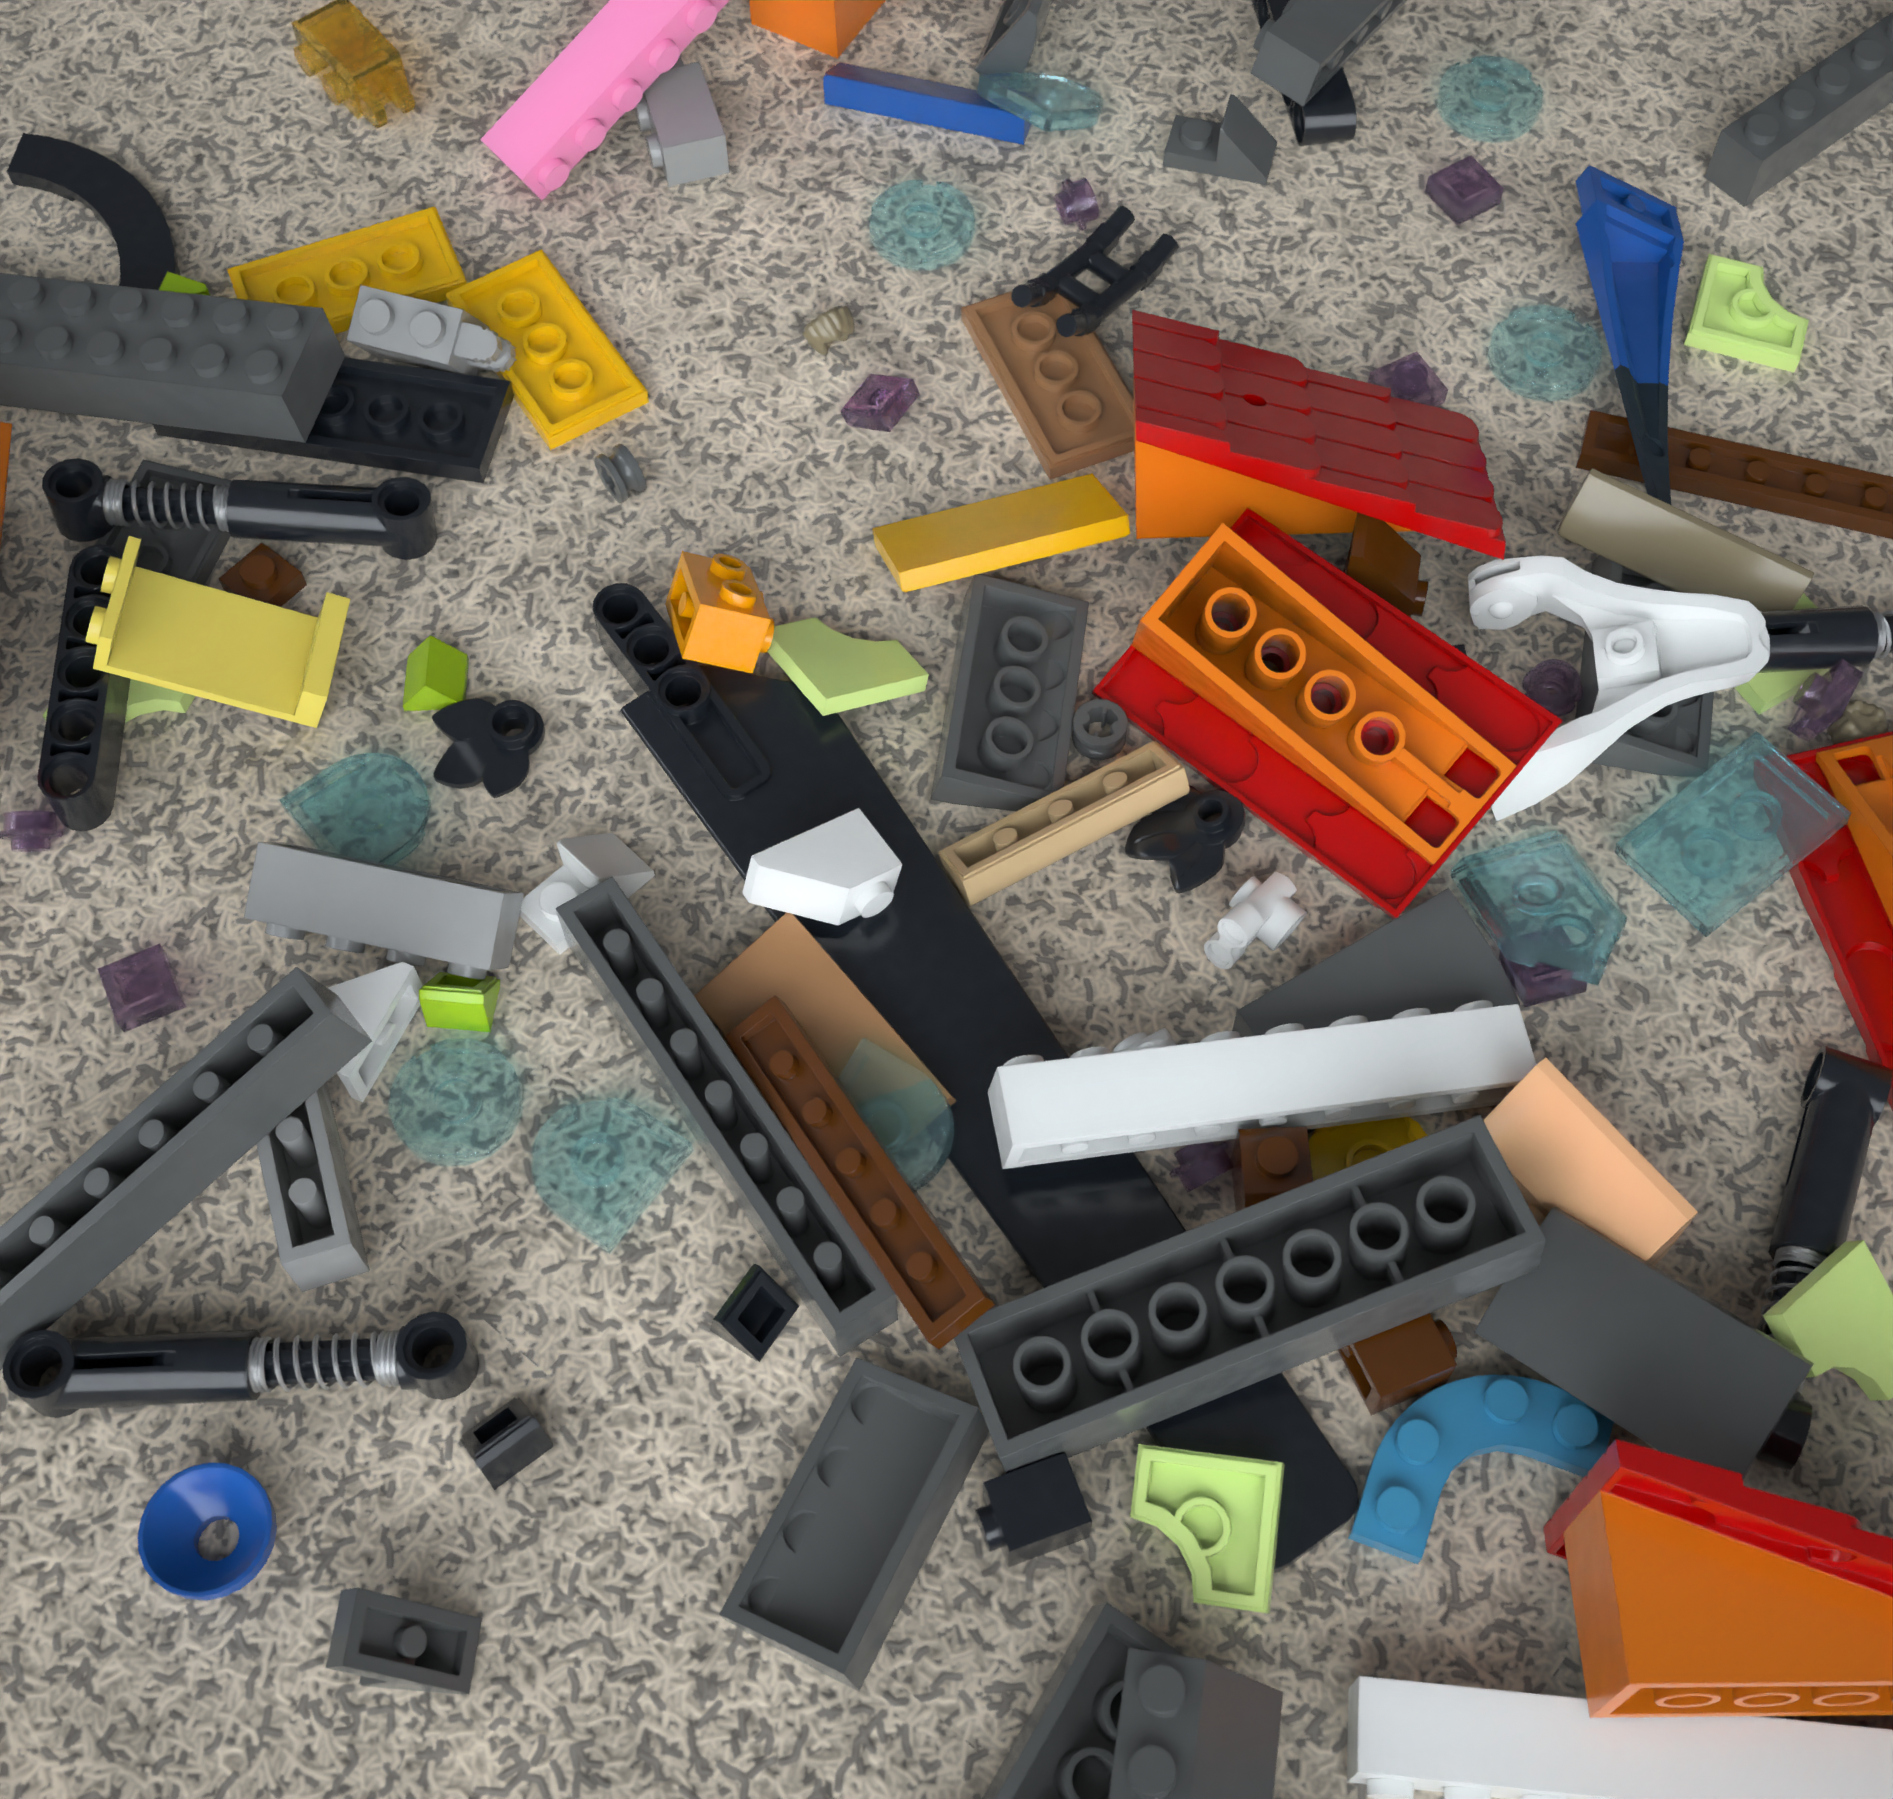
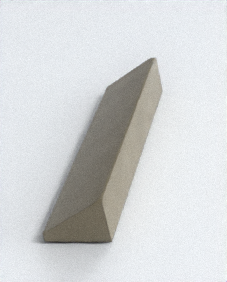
[1557,468,1814,612]

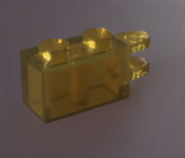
[291,0,415,128]

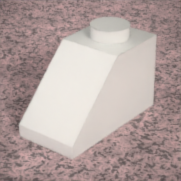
[742,808,903,926]

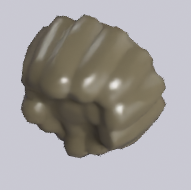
[802,305,855,355]
[1827,700,1889,744]

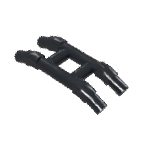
[1011,206,1179,337]

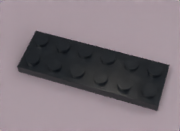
[152,357,514,483]

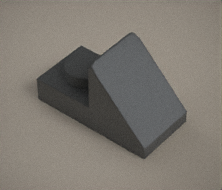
[1163,94,1277,185]
[326,1588,482,1695]

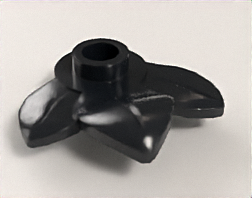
[432,698,545,798]
[1125,785,1246,894]

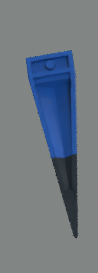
[1575,165,1684,505]

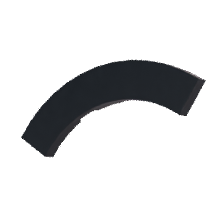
[7,133,180,290]

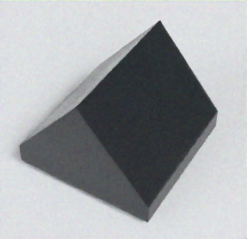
[710,1264,799,1362]
[460,1397,554,1490]

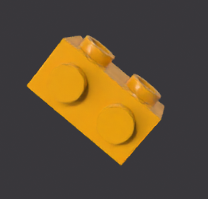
[665,551,774,673]

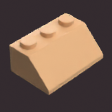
[1483,1058,1698,1266]

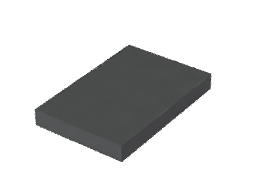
[95,459,232,585]

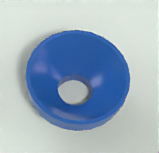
[138,1463,277,1600]

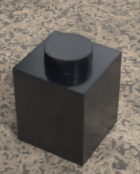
[975,1452,1092,1568]

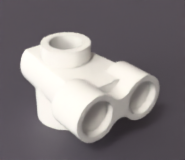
[1204,872,1307,969]

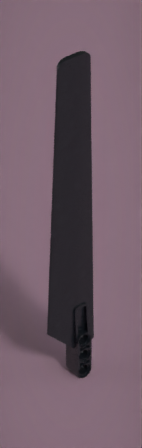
[593,583,1358,1573]

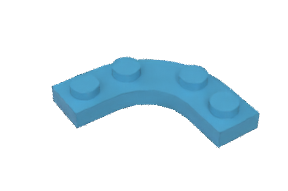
[1348,1375,1614,1565]

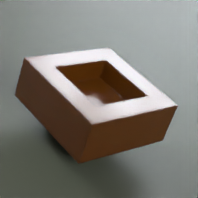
[219,542,307,607]

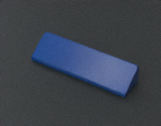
[823,62,1038,145]

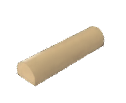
[938,741,1190,907]

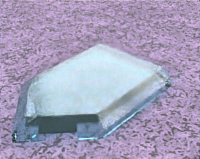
[1450,830,1627,986]

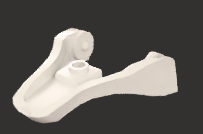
[1468,555,1770,821]

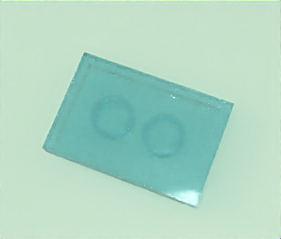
[1615,731,1851,937]

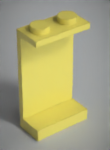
[86,536,350,728]

